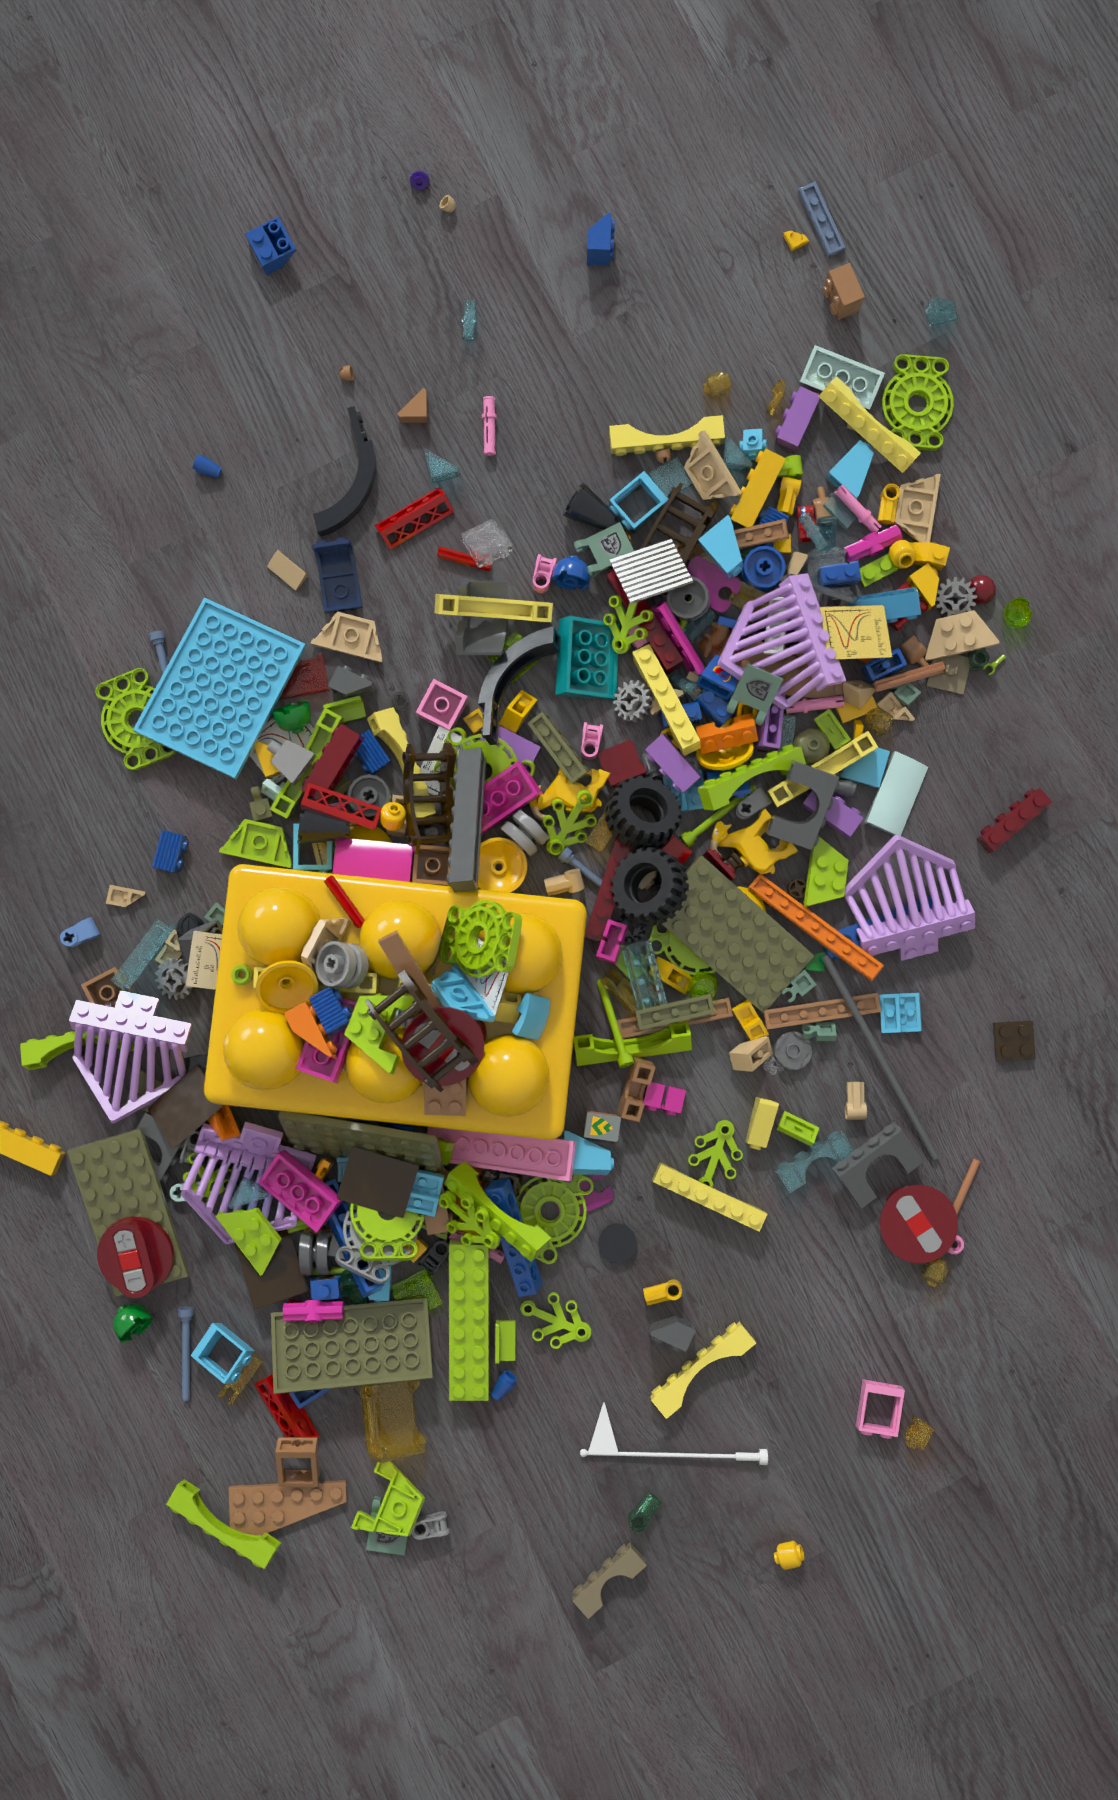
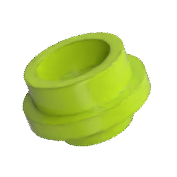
[232,965,252,985]

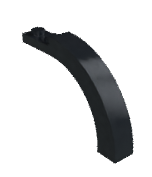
[313,406,376,537]
[478,626,561,745]

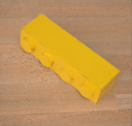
[729,448,786,527]
[0,1121,66,1176]

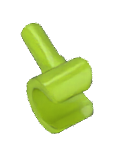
[983,655,1006,675]

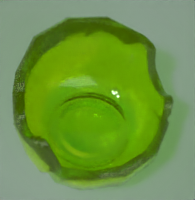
[1003,597,1033,629]
[688,971,718,998]

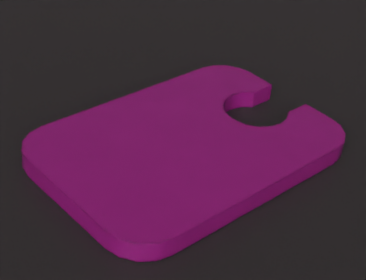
[686,556,741,613]
[554,1175,614,1215]

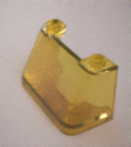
[360,1380,426,1463]

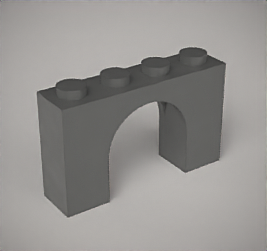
[766,760,840,850]
[136,1112,186,1184]
[832,1122,923,1209]

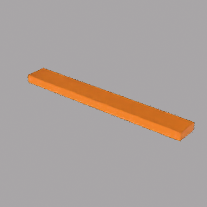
[748,874,884,982]

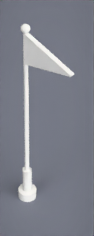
[580,1402,768,1465]

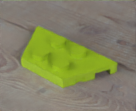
[219,819,292,869]
[803,837,849,907]
[215,1208,282,1276]

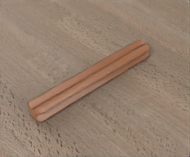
[873,662,946,692]

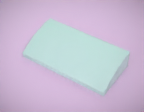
[800,345,885,410]
[864,751,928,836]

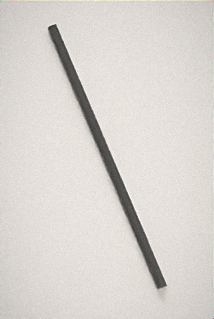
[822,954,939,1161]

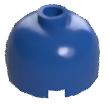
[551,555,590,590]

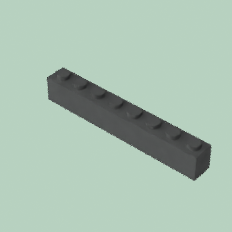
[447,748,486,893]

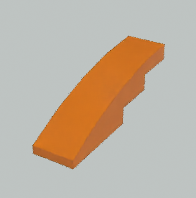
[204,1073,241,1141]

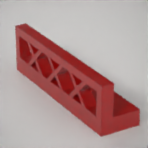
[375,487,454,550]
[301,782,382,830]
[254,1373,320,1447]

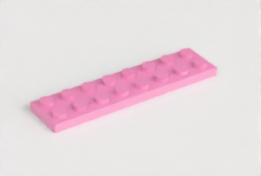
[427,1127,576,1181]

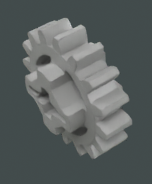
[936,576,978,617]
[613,680,654,722]
[155,958,193,1000]

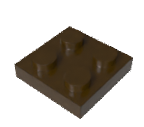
[993,1020,1036,1061]

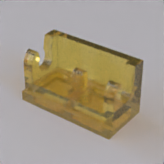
[728,581,769,619]

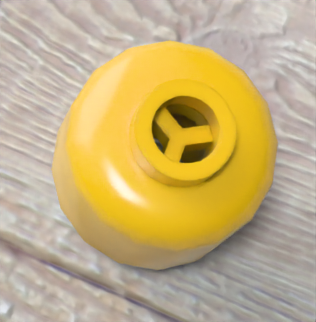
[889,540,916,569]
[380,802,406,831]
[774,1541,805,1570]

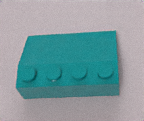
[555,616,620,699]

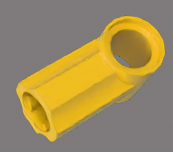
[777,476,801,517]
[877,484,900,525]
[643,1279,682,1306]

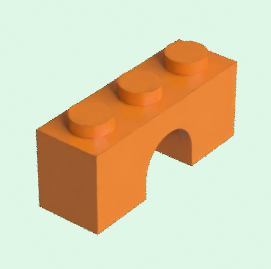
[696,713,758,754]

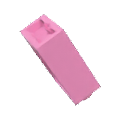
[856,1379,905,1439]

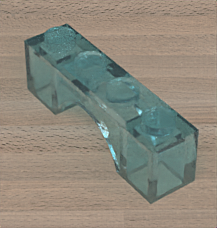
[775,1131,854,1193]

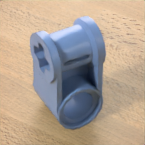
[60,917,101,947]

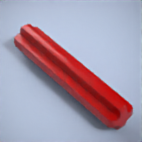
[437,547,492,571]
[324,875,365,928]

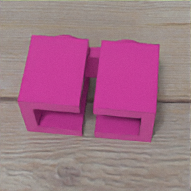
[596,919,628,965]
[643,1082,686,1116]

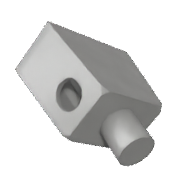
[267,740,317,785]

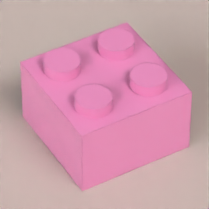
[416,679,469,731]

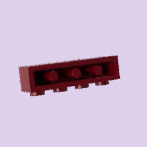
[301,724,365,803]
[976,788,1052,853]

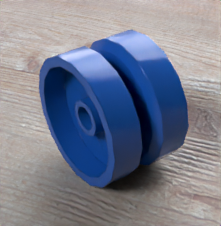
[740,546,785,593]

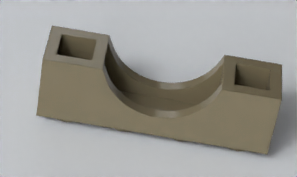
[572,1542,647,1619]

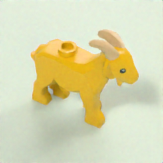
[529,768,611,821]
[710,809,798,874]

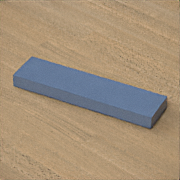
[798,181,846,258]

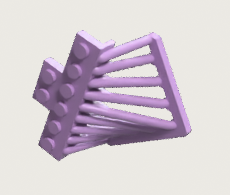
[718,573,846,710]
[844,835,975,961]
[69,991,192,1124]
[180,1122,316,1244]

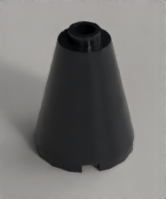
[563,482,617,530]
[297,806,350,845]

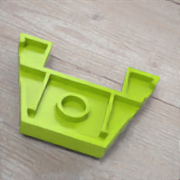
[344,996,418,1074]
[351,1455,425,1536]

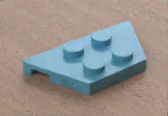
[431,964,496,1022]

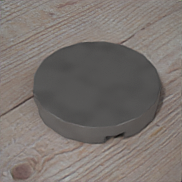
[774,1032,812,1070]

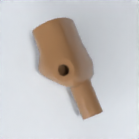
[812,486,836,523]
[899,635,929,667]

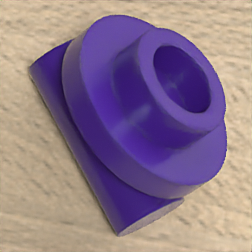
[410,170,429,190]

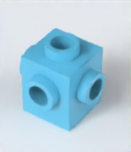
[740,429,767,461]

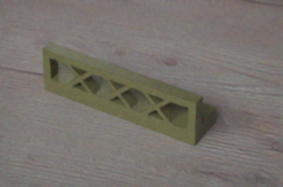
[527,712,592,784]
[634,994,715,1030]

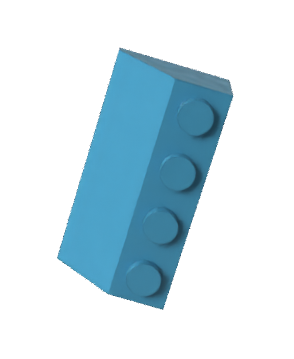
[840,587,921,623]

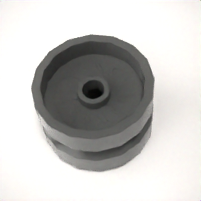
[667,576,711,622]
[348,775,392,819]
[299,1232,332,1275]

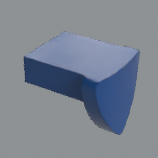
[717,614,738,628]

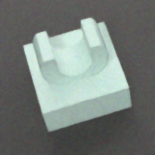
[261,776,285,801]

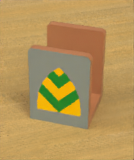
[584,1111,621,1142]

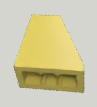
[745,1097,779,1150]

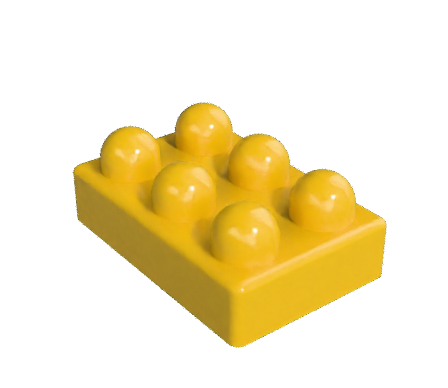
[204,864,587,1140]

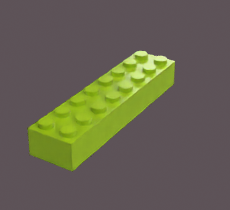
[449,1239,489,1401]

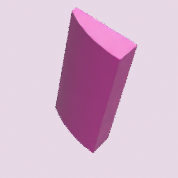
[651,600,705,675]
[481,761,543,835]
[333,838,414,882]
[296,998,356,1084]
[258,1150,343,1233]

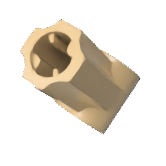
[544,869,585,896]
[845,1082,867,1120]

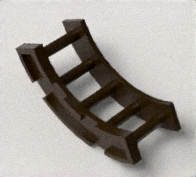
[640,482,720,596]
[402,743,457,854]
[365,970,479,1092]

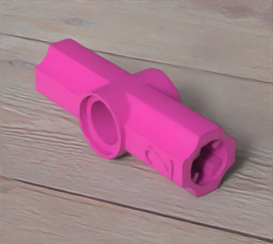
[843,525,903,563]
[283,1300,344,1323]

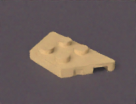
[684,430,742,500]
[894,474,941,542]
[925,610,1000,661]
[311,612,383,663]
[301,918,351,984]

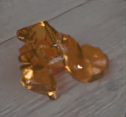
[698,623,739,658]

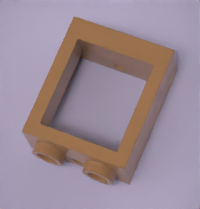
[275,1438,320,1487]

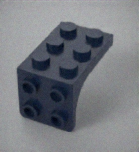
[312,537,363,614]

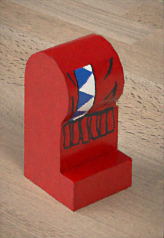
[796,505,818,543]

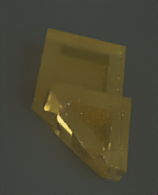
[766,379,785,415]

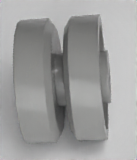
[500,809,549,857]
[315,941,369,988]

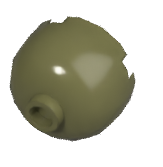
[792,728,830,766]

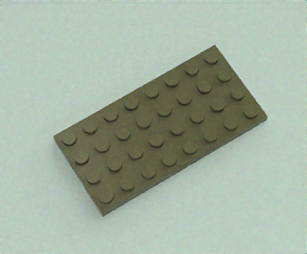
[662,855,814,1013]
[278,1111,444,1173]
[67,1128,190,1297]
[271,1298,433,1394]

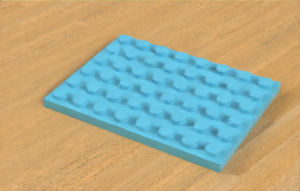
[133,598,306,780]

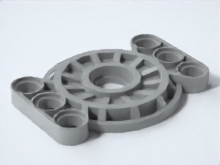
[335,1207,419,1284]

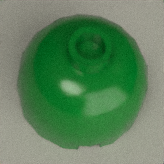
[272,700,311,734]
[113,1304,153,1343]

